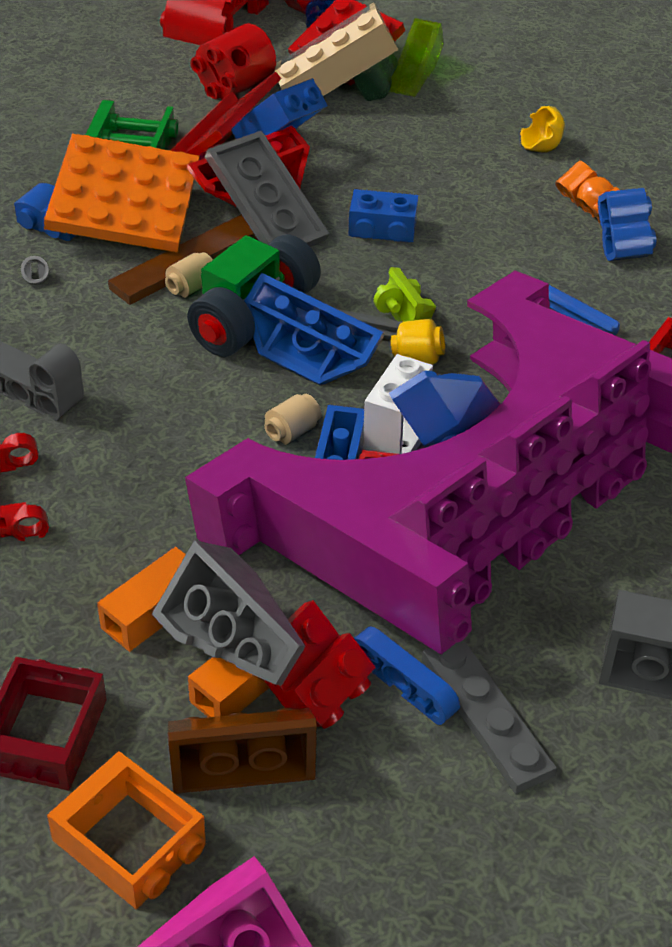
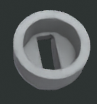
[21,256,49,284]

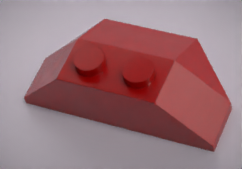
[187,126,310,207]

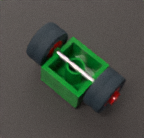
[187,234,321,357]

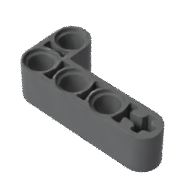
[0,341,84,421]

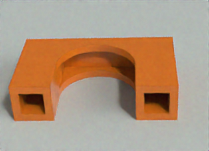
[97,547,269,717]

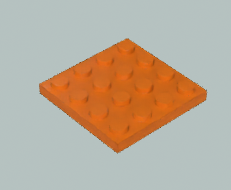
[44,133,199,253]

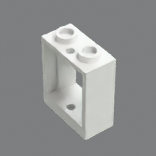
[363,354,433,454]

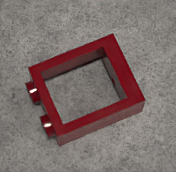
[0,657,107,791]

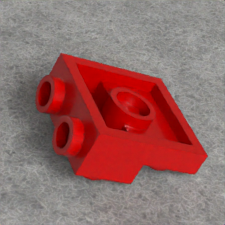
[263,600,376,729]

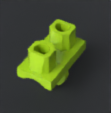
[373,267,436,322]

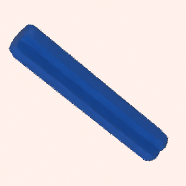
[541,280,620,335]

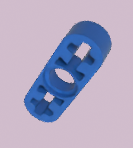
[354,627,460,725]

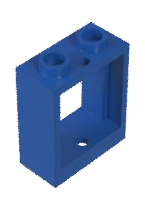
[231,78,328,139]

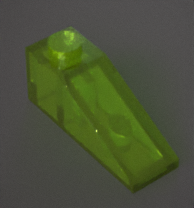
[388,18,444,97]

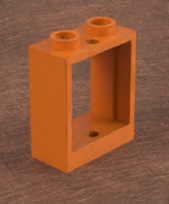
[47,751,206,910]

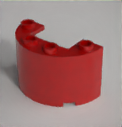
[160,0,269,45]

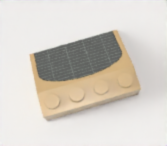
[275,2,398,96]

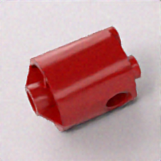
[190,23,277,100]

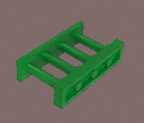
[85,100,179,150]

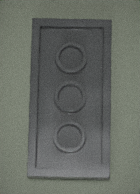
[205,130,329,246]

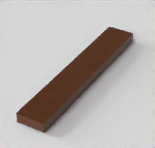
[108,214,258,305]

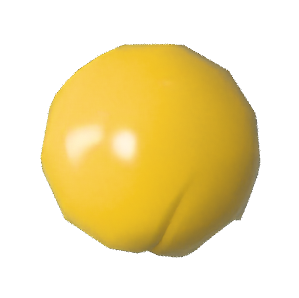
[520,106,565,153]

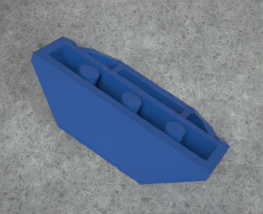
[244,273,385,385]
[389,371,501,448]

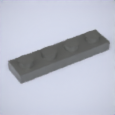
[422,640,557,794]

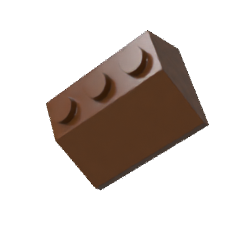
[168,708,317,794]

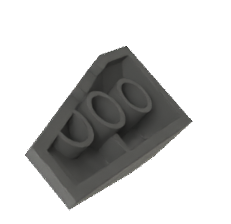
[152,540,305,685]

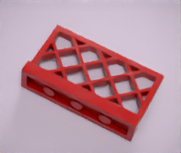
[169,72,282,160]

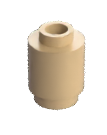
[165,252,213,298]
[264,394,321,445]

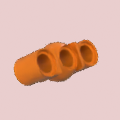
[555,160,619,224]

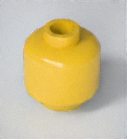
[391,319,445,365]

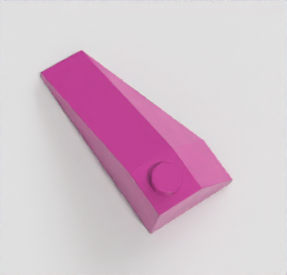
[138,856,312,947]

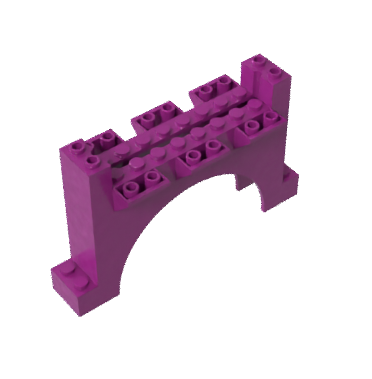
[185,270,672,655]

